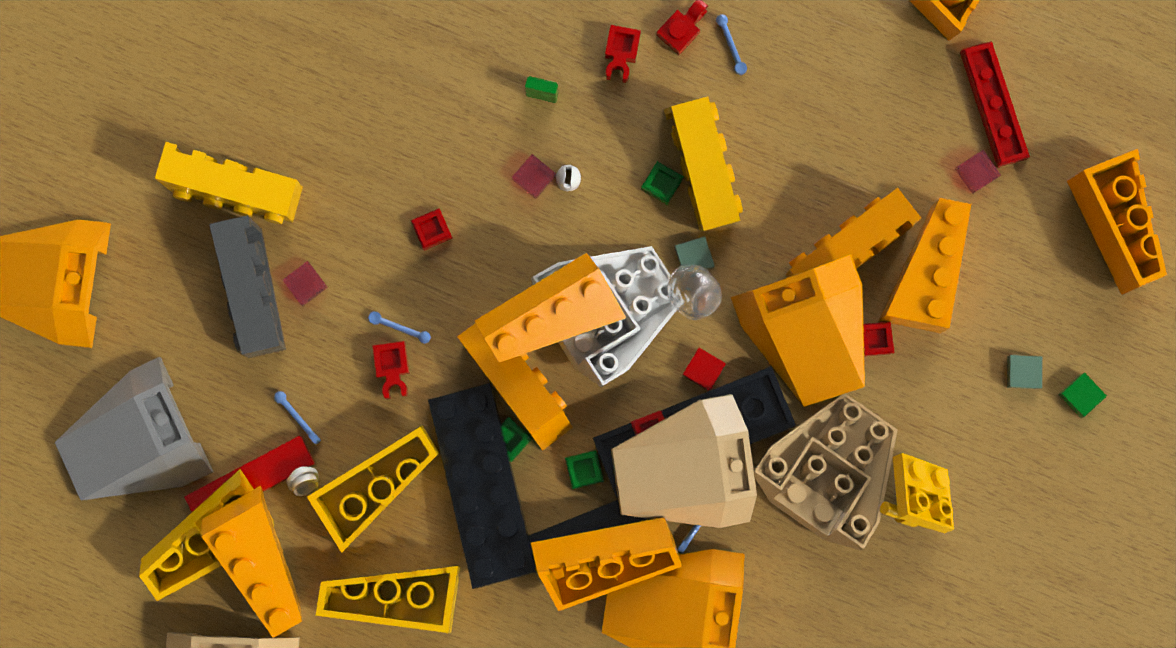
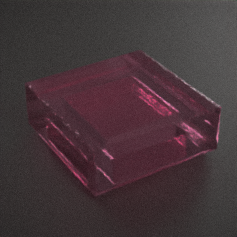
[955,150,1001,194]
[512,154,556,199]
[283,261,328,306]

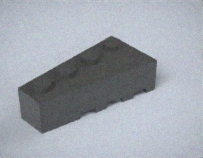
[209,215,286,358]

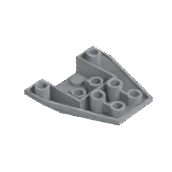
[55,357,213,500]

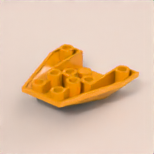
[0,220,111,348]
[730,254,865,407]
[601,549,745,648]

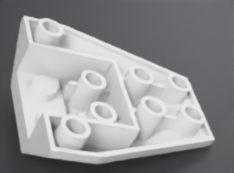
[531,246,686,387]

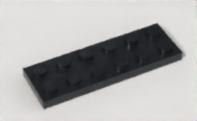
[593,366,796,498]
[428,383,537,589]

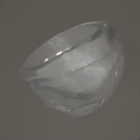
[667,263,722,320]

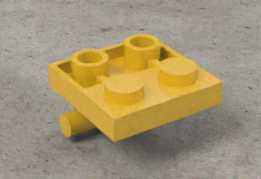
[880,453,954,534]

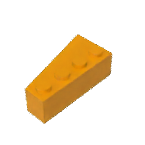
[1067,149,1167,295]
[457,323,573,451]
[531,517,682,611]

